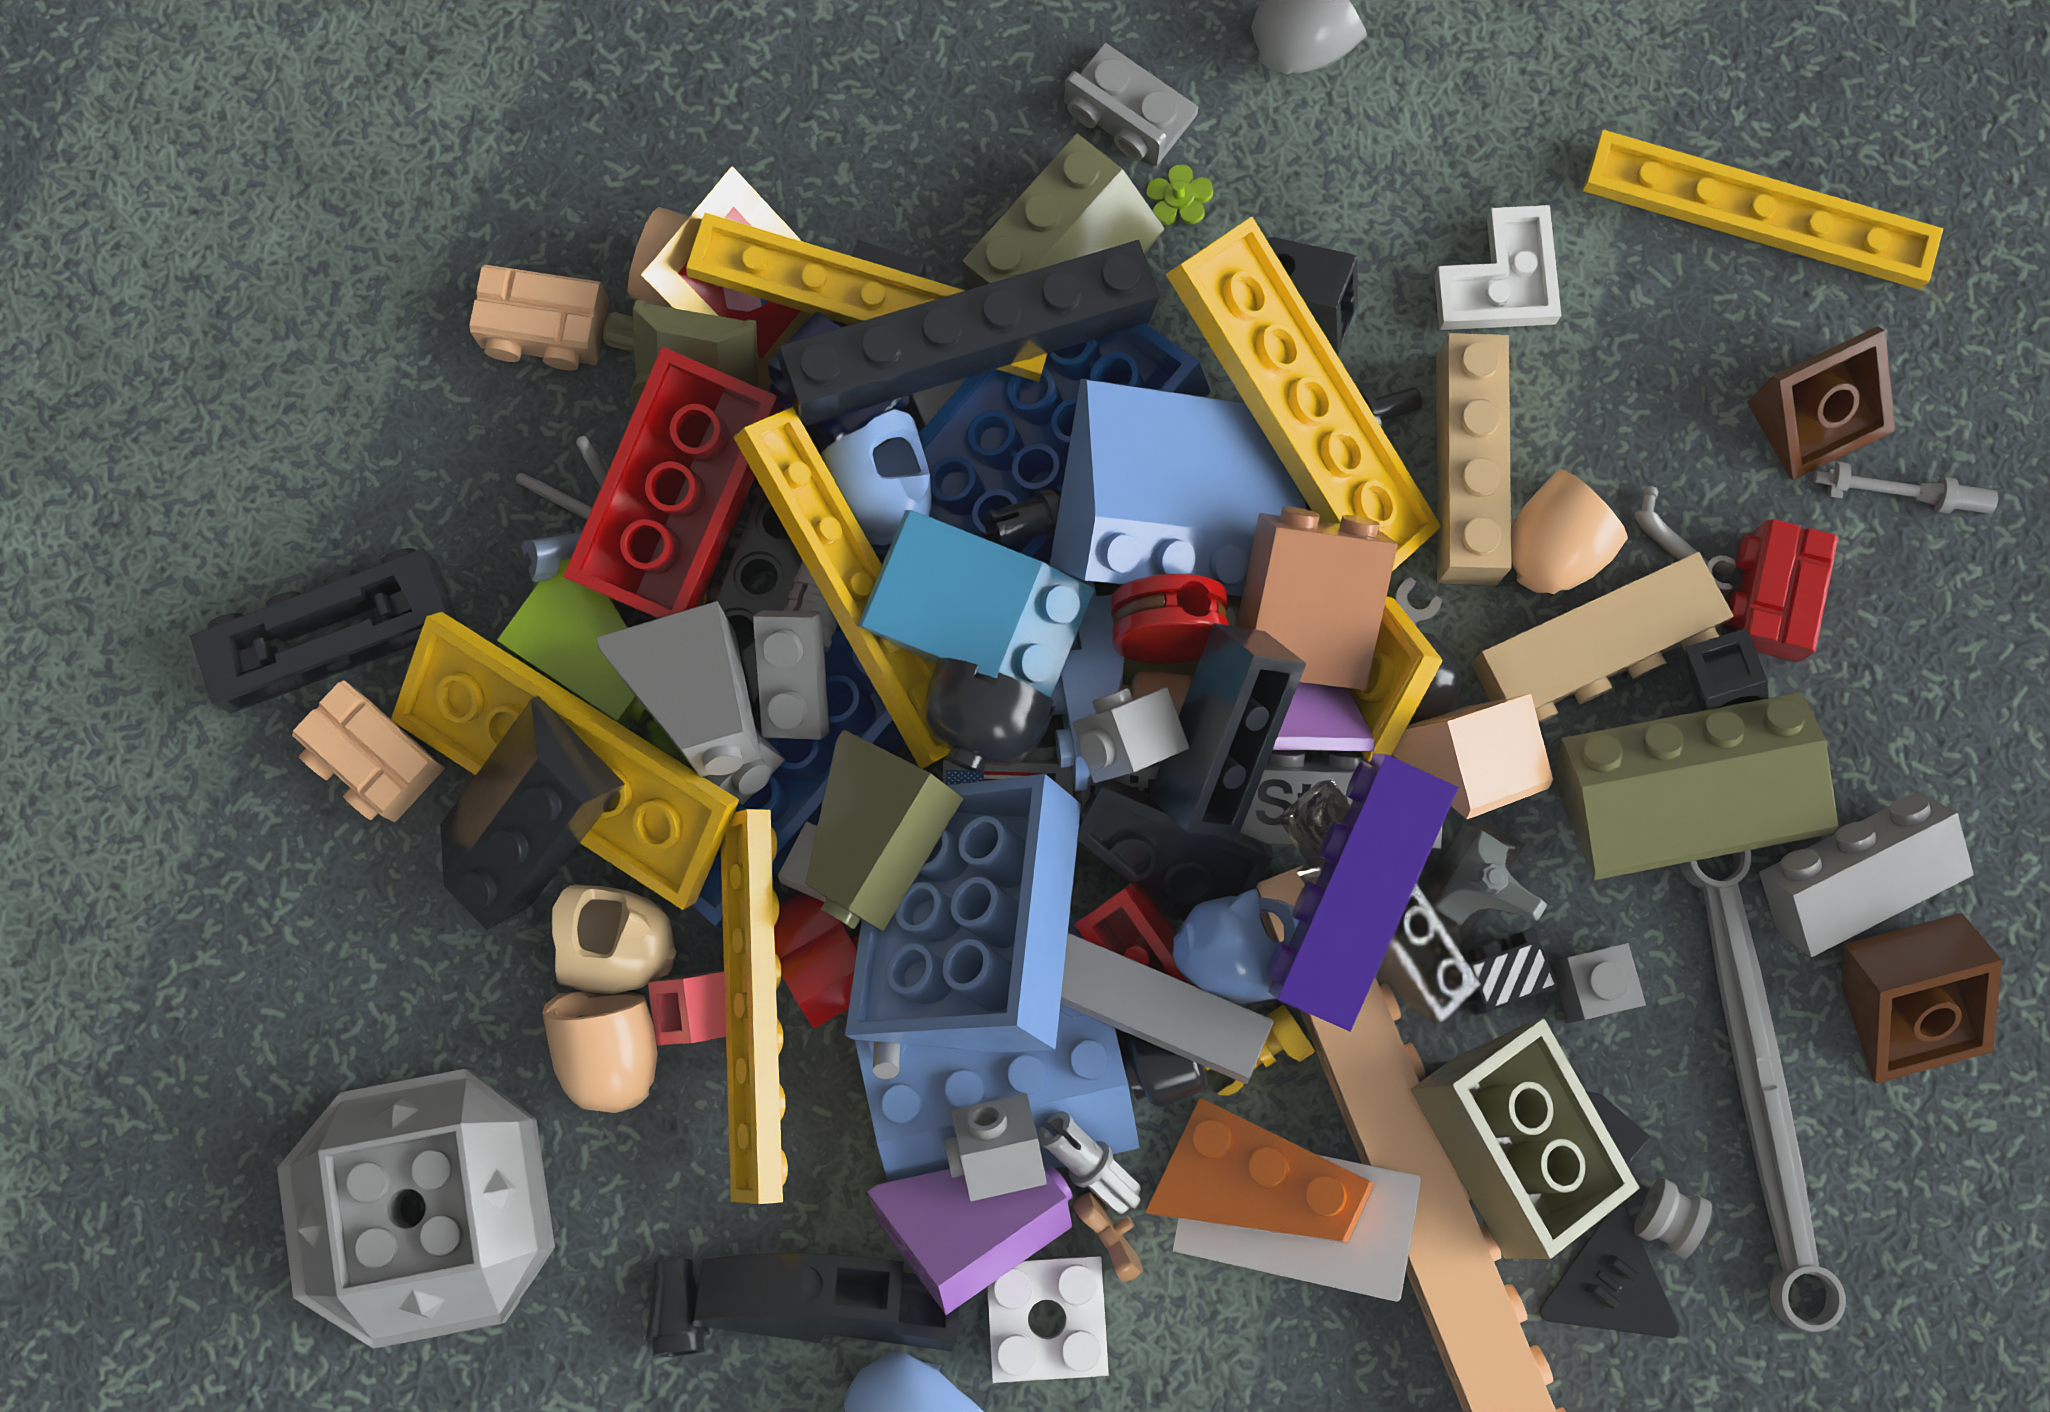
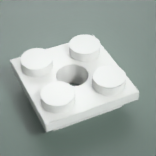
[988,1256,1109,1383]

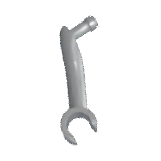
[1634,486,1736,597]

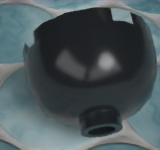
[924,658,1056,774]

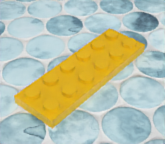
[1166,217,1442,571]
[391,612,739,910]

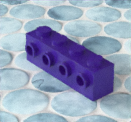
[1265,754,1459,1032]

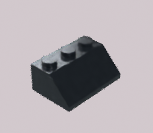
[440,696,625,930]

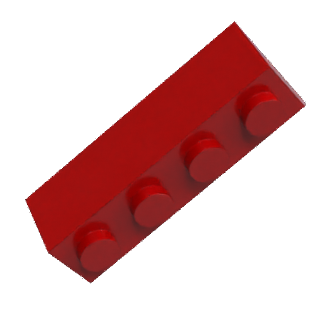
[563,346,785,619]

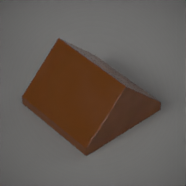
[1747,326,1895,480]

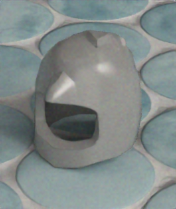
[1251,0,1367,75]

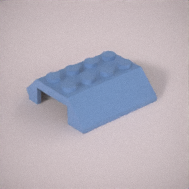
[848,909,1140,1182]

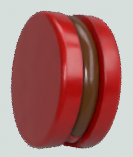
[1110,573,1230,664]

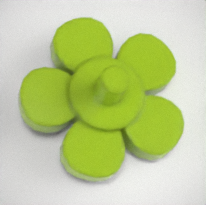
[1146,165,1214,226]

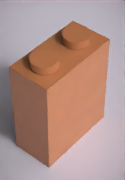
[1236,507,1398,690]

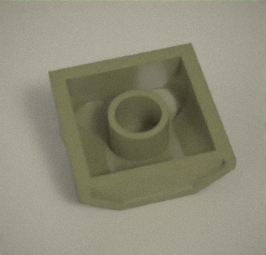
[630,300,759,408]

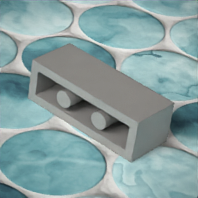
[1759,792,1974,957]

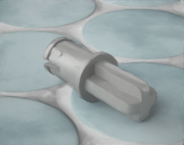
[1037,1111,1141,1215]

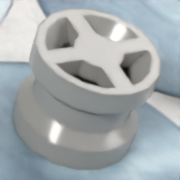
[1634,1177,1712,1259]

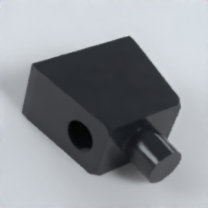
[1266,237,1358,356]

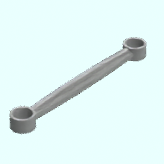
[1679,850,1846,1332]

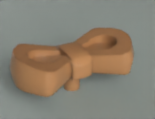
[1073,1191,1143,1283]

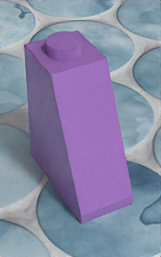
[867,1166,1072,1315]

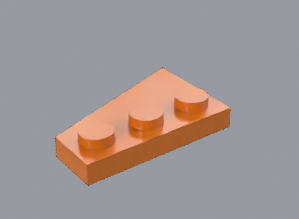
[1145,1098,1375,1243]

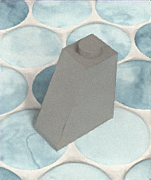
[597,601,761,777]

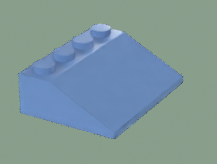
[1050,379,1306,596]
[845,774,1081,1053]

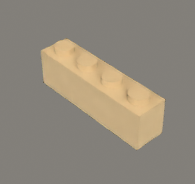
[1436,333,1511,585]
[1471,552,1733,724]

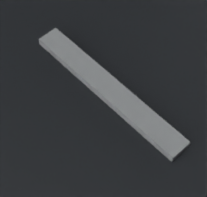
[778,822,1274,1084]

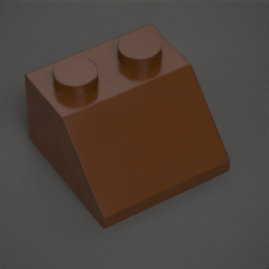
[1842,913,2002,1084]

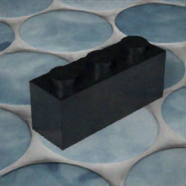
[1149,623,1306,837]

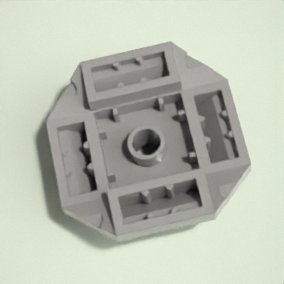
[277,1069,555,1349]

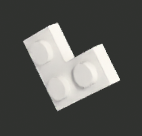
[1434,205,1561,330]

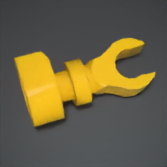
[1206,1004,1316,1096]

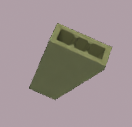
[805,729,964,931]

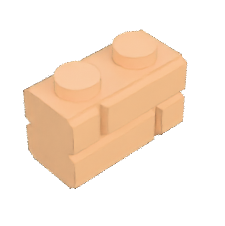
[469,265,609,371]
[292,680,445,822]

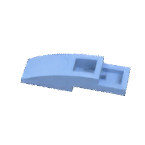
[1051,572,1125,791]

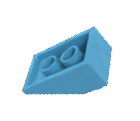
[857,510,1095,698]

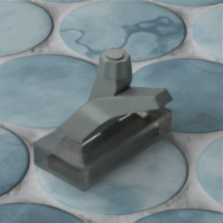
[1406,815,1547,949]

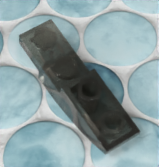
[1278,779,1480,1024]

